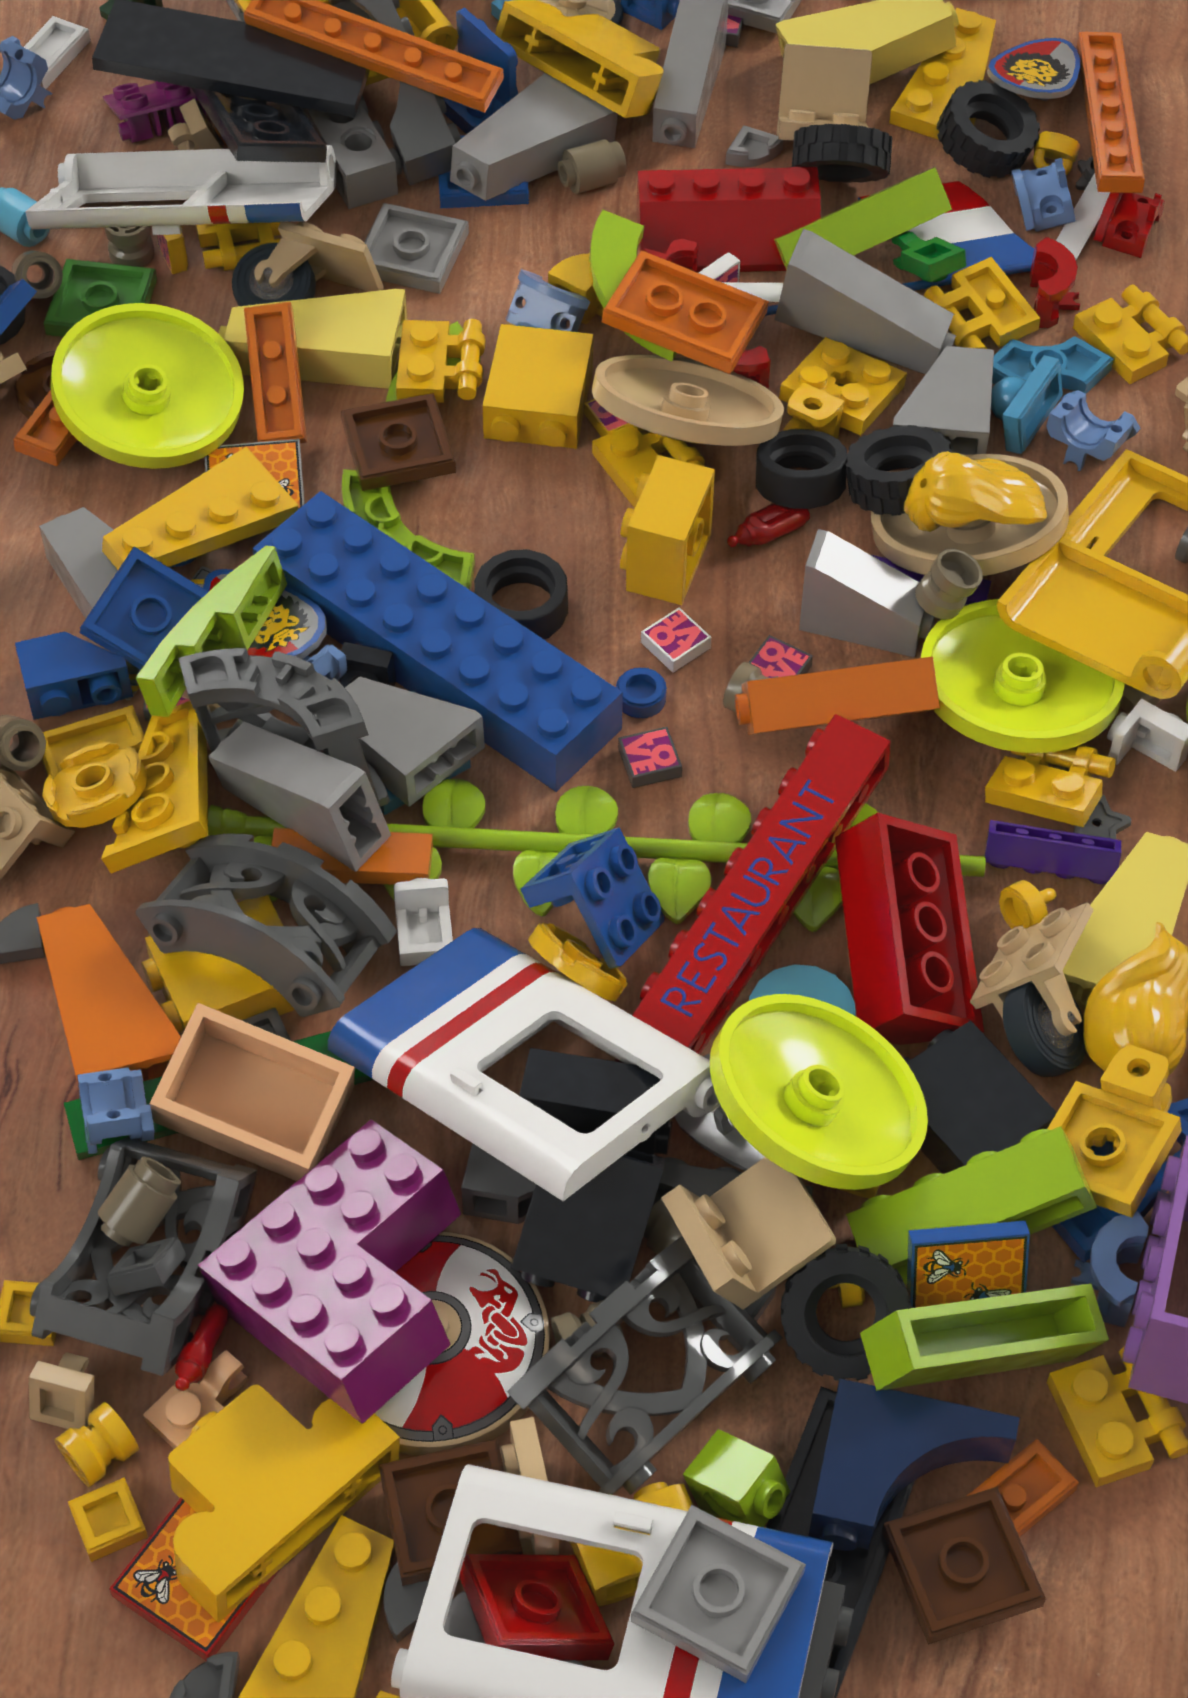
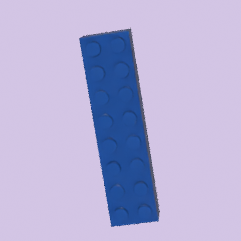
[253,491,623,792]

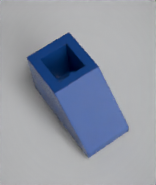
[15,631,133,720]

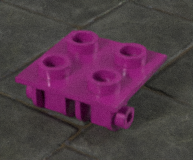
[103,81,207,143]

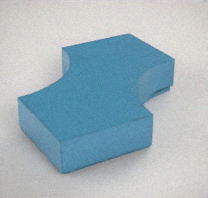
[992,336,1114,394]

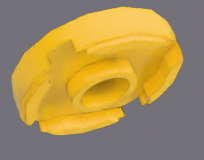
[42,742,147,828]
[528,923,628,1002]

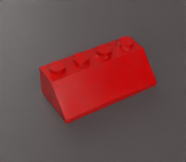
[637,167,821,273]
[835,812,984,1045]

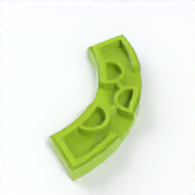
[589,209,677,362]
[342,469,475,591]

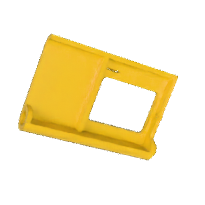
[997,449,1188,699]

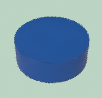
[616,668,667,718]

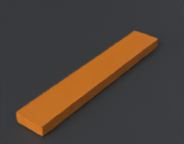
[243,0,504,113]
[1077,32,1145,193]

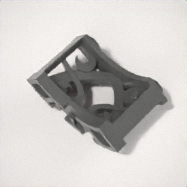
[178,648,390,806]
[136,834,397,1017]
[30,1136,258,1376]
[507,1236,783,1495]

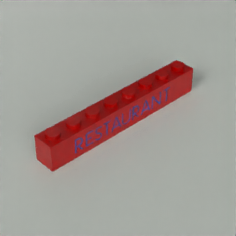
[615,714,891,1063]

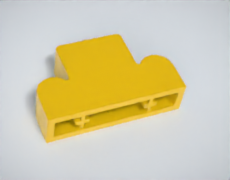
[495,0,664,118]
[168,1385,400,1623]

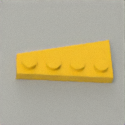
[889,8,996,140]
[102,447,299,570]
[101,701,208,874]
[238,1515,395,1698]

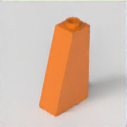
[735,656,940,735]
[36,904,181,1083]

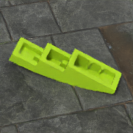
[774,167,952,270]
[135,546,287,717]

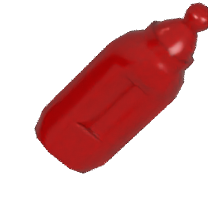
[727,503,810,547]
[175,1304,229,1391]

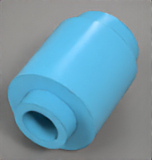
[0,187,50,247]

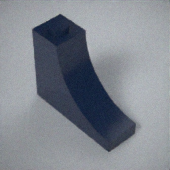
[808,1378,1020,1551]

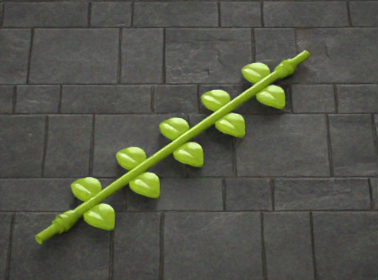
[208,779,986,932]

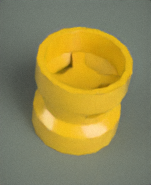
[54,1402,140,1487]

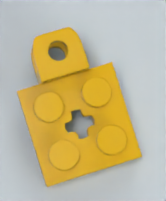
[779,337,907,438]
[1047,1045,1182,1218]

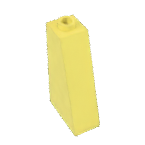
[776,0,959,85]
[218,289,407,389]
[1063,832,1188,1011]

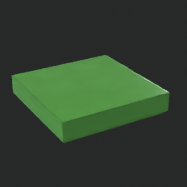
[44,259,157,337]

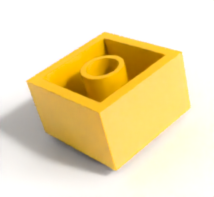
[620,455,715,605]

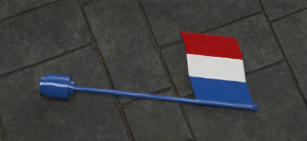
[765,181,1034,316]

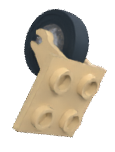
[232,222,384,306]
[970,902,1094,1077]

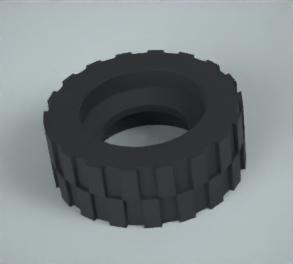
[937,80,1040,178]
[792,124,893,183]
[845,425,952,516]
[781,1244,912,1381]

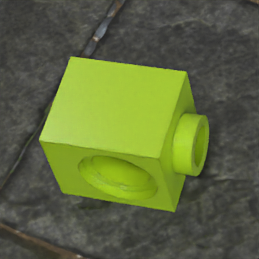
[683,1429,790,1527]

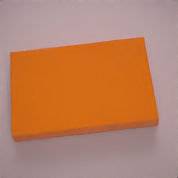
[601,250,769,374]

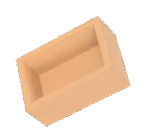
[149,1003,355,1181]

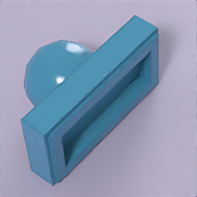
[991,355,1063,454]

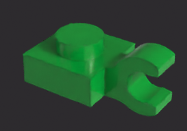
[891,231,966,282]

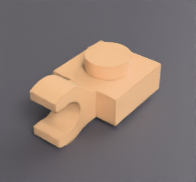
[143,1350,248,1449]

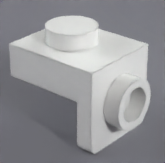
[1107,698,1188,772]
[394,878,453,966]

